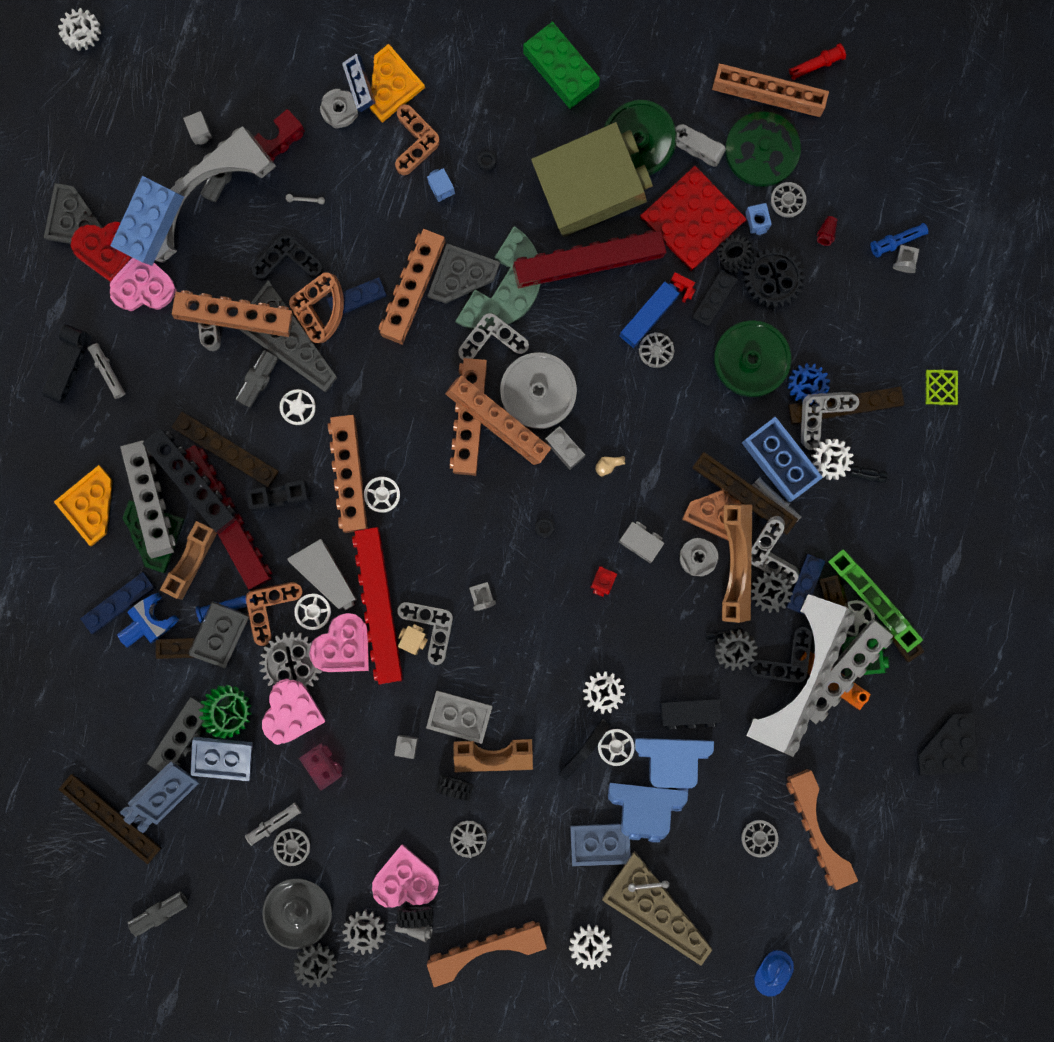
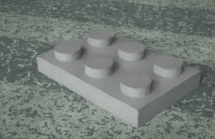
[426,691,492,744]

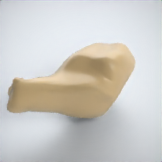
[595,456,625,477]

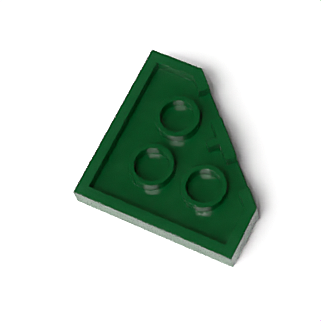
[123,500,185,573]

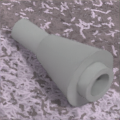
[395,924,432,942]

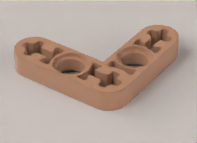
[395,104,440,175]
[246,582,302,646]

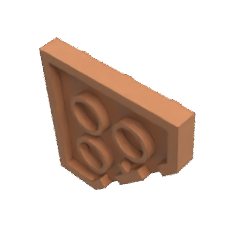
[682,490,742,541]

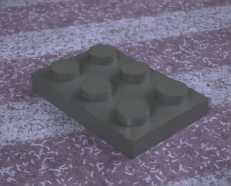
[188,601,249,668]

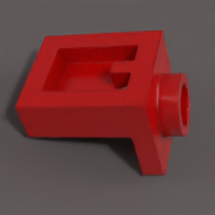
[670,272,696,303]
[590,567,617,597]

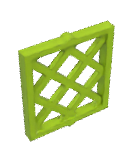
[926,369,958,406]

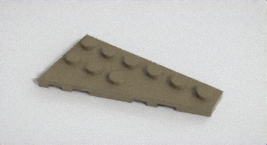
[602,851,712,966]

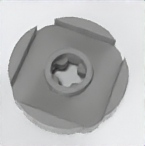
[320,89,358,129]
[679,538,718,577]

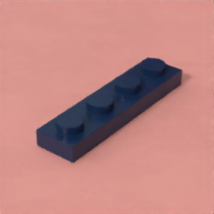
[80,572,156,634]

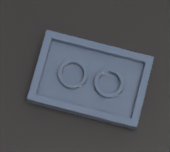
[191,737,253,781]
[570,824,631,866]

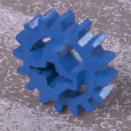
[788,363,830,405]

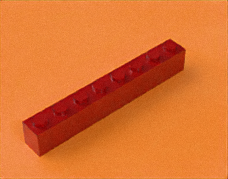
[352,527,403,684]

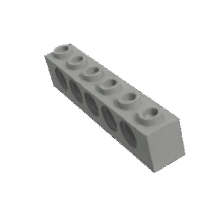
[120,441,176,559]
[810,618,893,724]

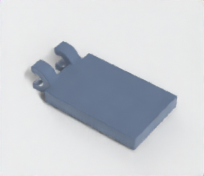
[120,761,199,833]

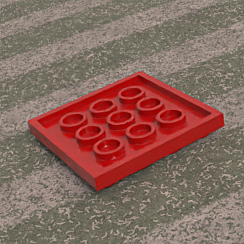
[640,166,747,271]

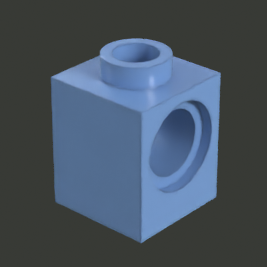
[427,168,455,202]
[745,203,772,235]

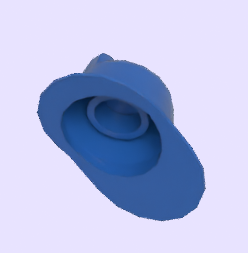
[754,950,794,996]

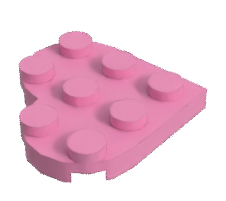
[110,258,176,311]
[309,613,369,672]
[262,679,325,745]
[372,844,439,908]

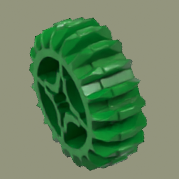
[198,685,252,739]

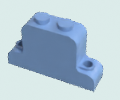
[634,738,714,791]
[608,783,688,842]

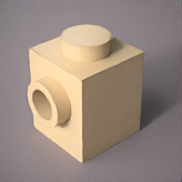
[398,624,428,655]

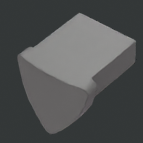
[893,245,919,273]
[469,582,496,611]

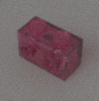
[299,744,342,791]

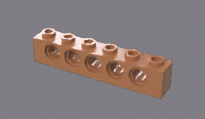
[712,63,829,117]
[379,229,445,345]
[172,290,293,337]
[450,358,487,476]
[445,375,551,465]
[328,415,368,533]

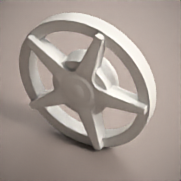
[280,389,316,425]
[364,477,400,513]
[295,594,331,630]
[847,600,875,636]
[598,729,634,766]

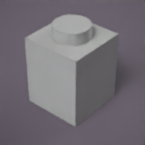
[183,111,213,145]
[394,735,419,759]

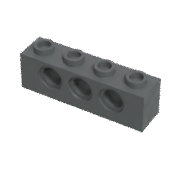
[147,696,204,772]

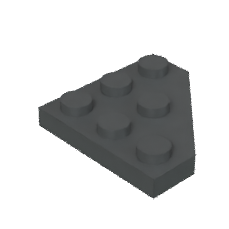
[44,183,103,244]
[428,244,500,304]

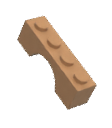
[160,521,217,600]
[454,739,533,772]

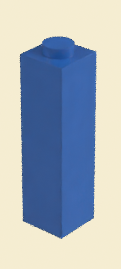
[619,282,679,348]

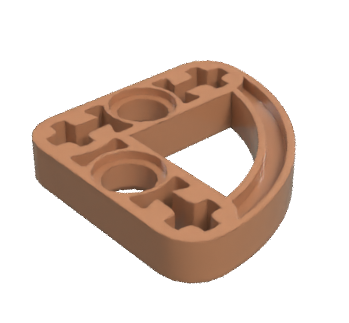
[289,273,344,343]

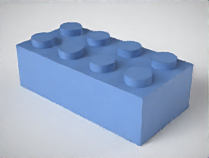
[110,176,184,266]
[742,417,823,503]

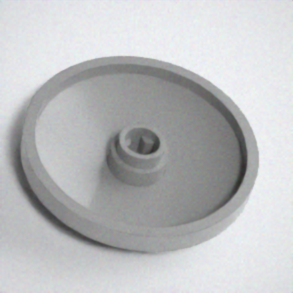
[500,353,577,429]

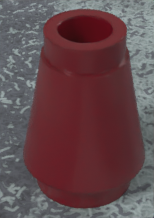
[816,216,838,246]

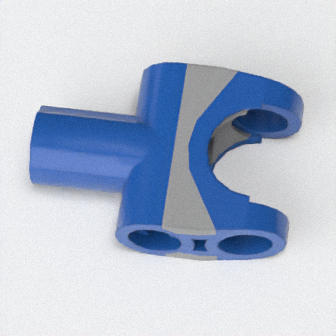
[117,593,179,647]

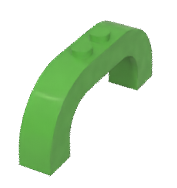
[828,549,923,653]

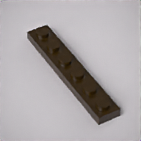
[788,387,905,424]
[172,412,279,487]
[692,452,798,535]
[58,774,162,865]

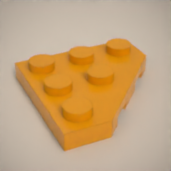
[370,44,425,123]
[54,465,113,546]

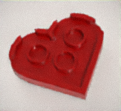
[70,222,131,282]

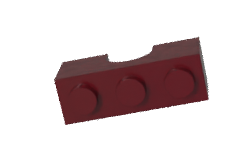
[254,109,305,161]

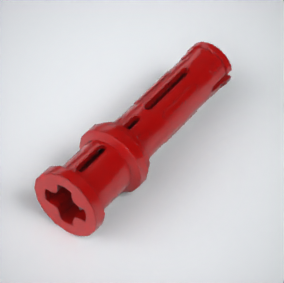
[789,43,846,80]

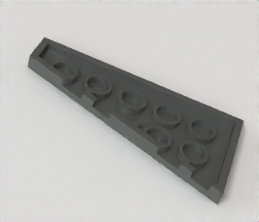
[239,281,337,393]

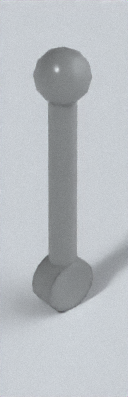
[286,194,325,204]
[628,880,669,892]

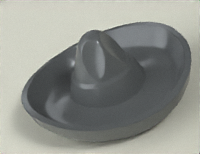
[262,879,332,949]

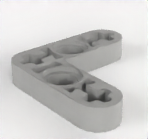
[459,313,529,360]
[801,392,859,450]
[751,516,799,584]
[398,602,453,665]

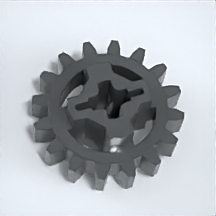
[751,571,793,613]
[715,629,758,671]
[293,943,337,988]

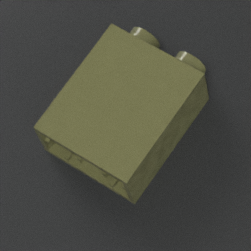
[531,122,653,238]

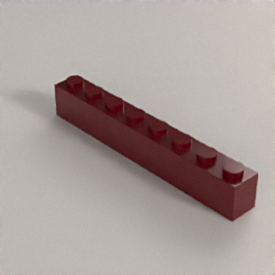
[513,230,666,289]
[178,445,272,590]

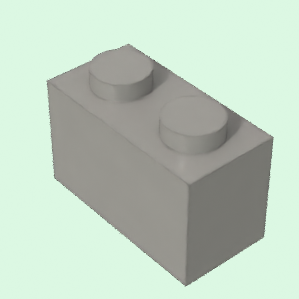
[545,426,585,470]
[619,521,664,563]

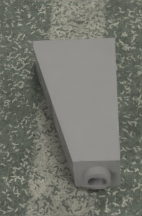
[287,539,357,610]

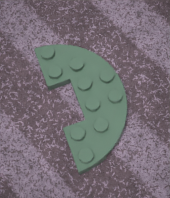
[456,226,540,330]

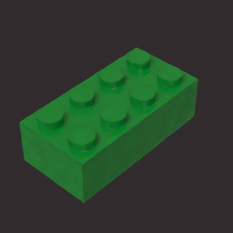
[523,21,600,109]

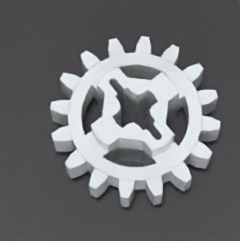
[58,8,101,51]
[811,439,853,480]
[583,671,625,714]
[569,924,612,970]

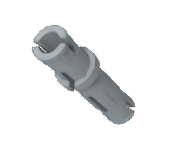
[87,343,126,399]
[752,477,802,521]
[245,802,301,846]

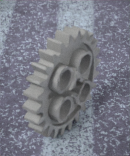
[259,632,322,688]

